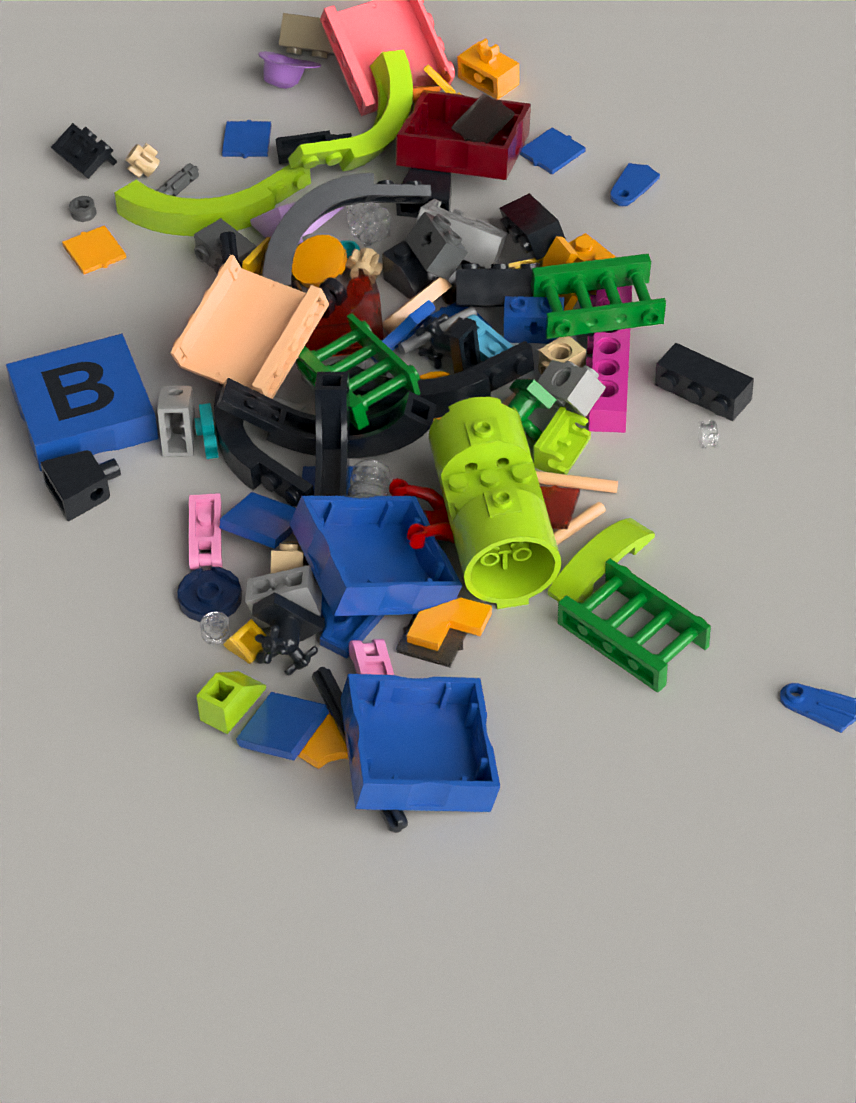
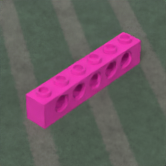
[585,285,632,433]

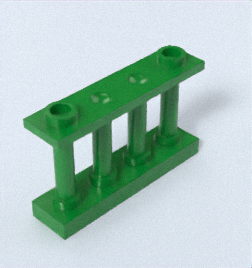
[531,253,666,339]
[295,313,421,430]
[558,558,711,693]

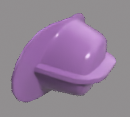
[259,51,321,89]

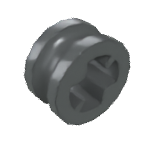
[69,196,97,222]

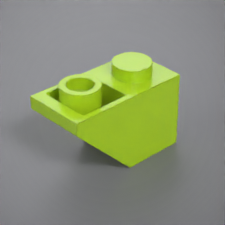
[196,671,266,734]

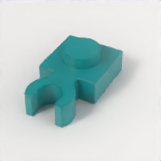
[194,403,219,459]

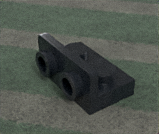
[51,123,117,179]

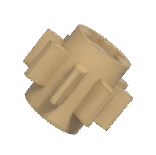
[125,143,160,178]
[345,248,383,283]

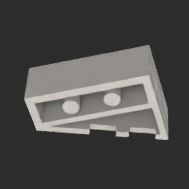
[416,199,508,269]

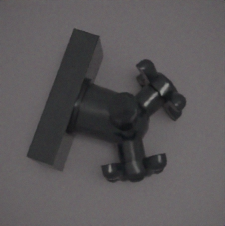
[415,314,481,374]
[252,592,324,676]

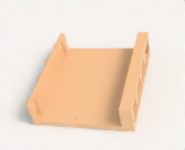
[170,255,329,399]

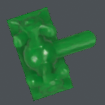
[508,379,557,442]

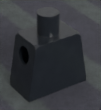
[396,168,452,218]
[40,450,121,521]

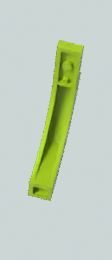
[288,49,413,172]
[114,164,311,236]

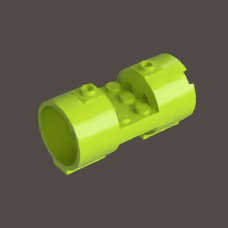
[428,397,561,609]

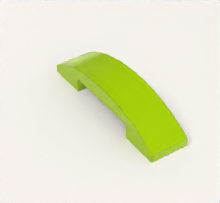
[548,518,655,603]

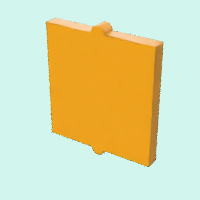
[62,225,126,275]

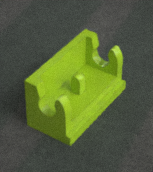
[534,406,591,475]

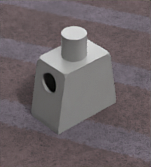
[157,386,195,457]

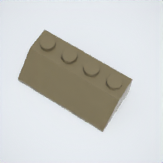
[278,13,335,59]

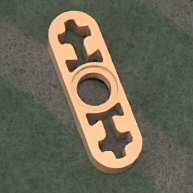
[381,277,452,334]

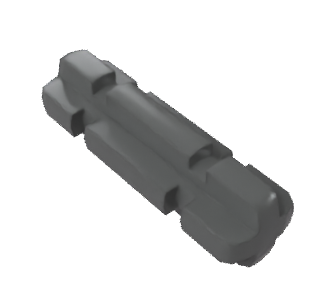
[156,163,199,196]

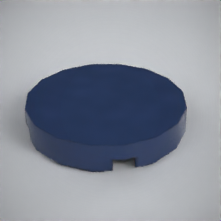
[177,567,242,623]

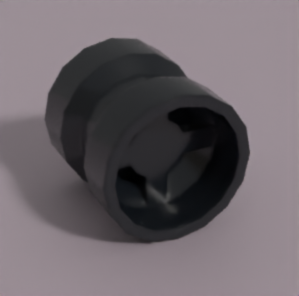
[319,277,348,319]

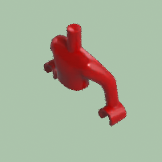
[389,478,455,549]

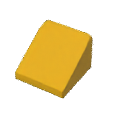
[223,619,267,664]

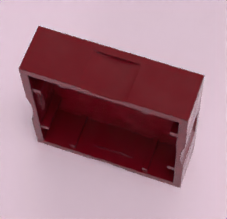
[396,90,531,180]

